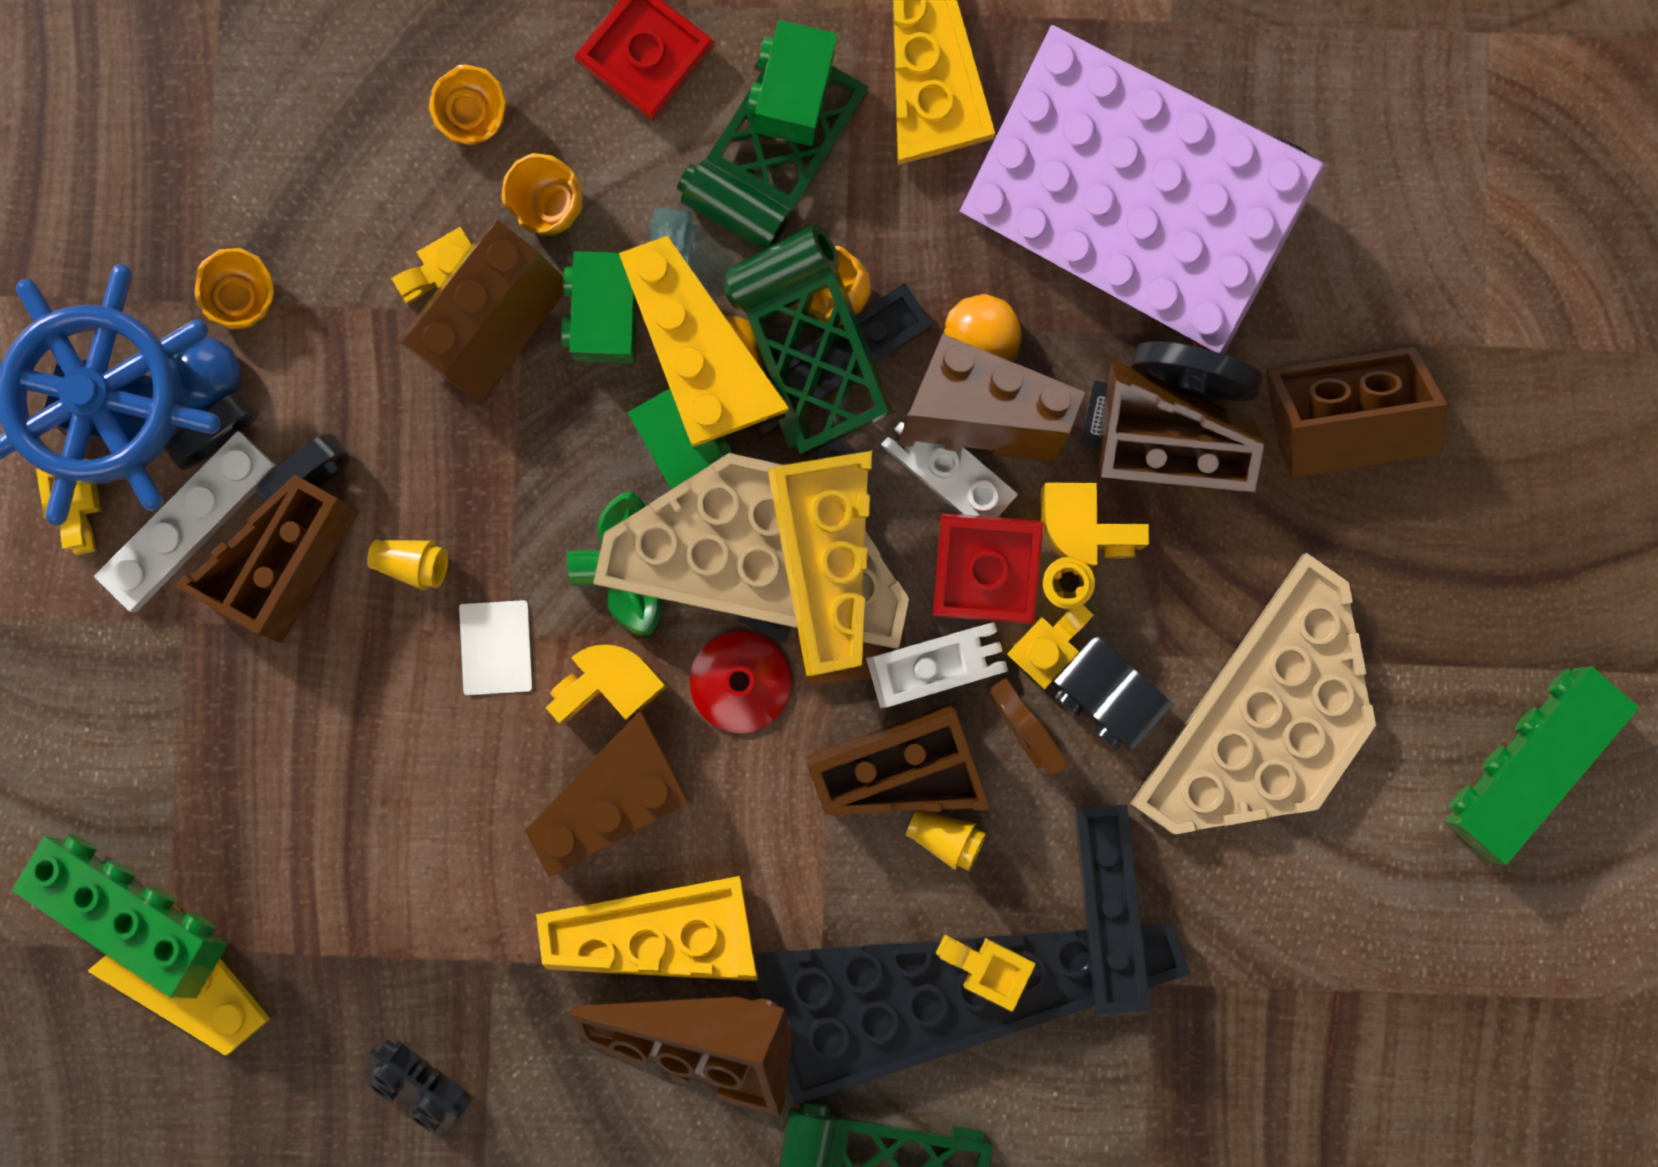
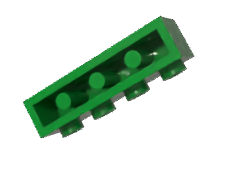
[1444,666,1640,865]
[12,834,229,999]

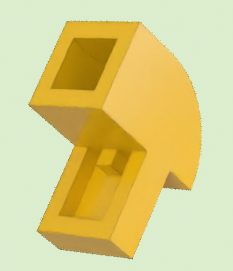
[1040,483,1149,569]
[545,645,668,724]

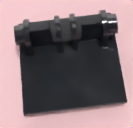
[365,1039,471,1135]

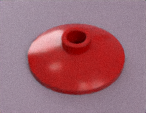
[689,631,791,733]

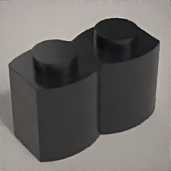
[1052,636,1173,752]

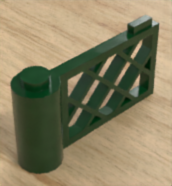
[677,59,869,251]
[723,224,894,454]
[779,1100,993,1167]

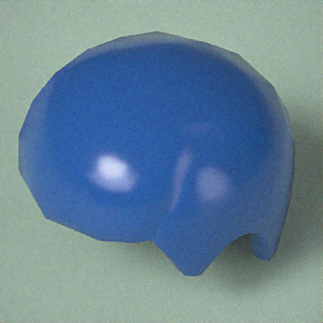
[173,337,243,411]

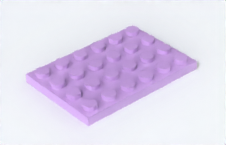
[960,24,1327,354]

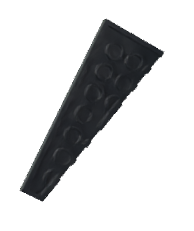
[754,923,1190,1105]

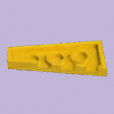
[893,0,995,165]
[619,236,789,448]
[768,451,872,676]
[536,876,758,981]

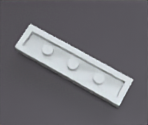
[94,431,277,613]

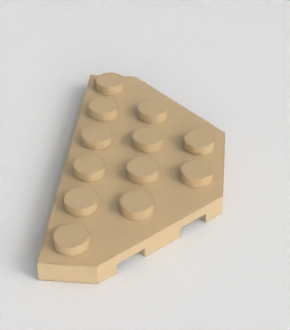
[593,453,909,649]
[1130,553,1376,835]

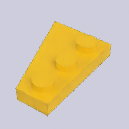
[88,903,271,1056]

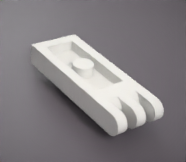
[881,413,1018,517]
[866,622,1008,708]

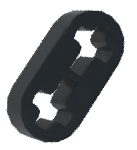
[164,391,259,470]
[256,434,349,503]

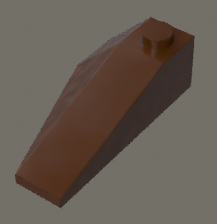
[570,997,793,1117]

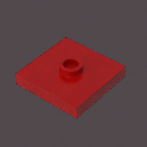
[573,0,715,122]
[932,513,1044,624]

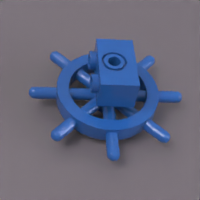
[0,264,221,526]

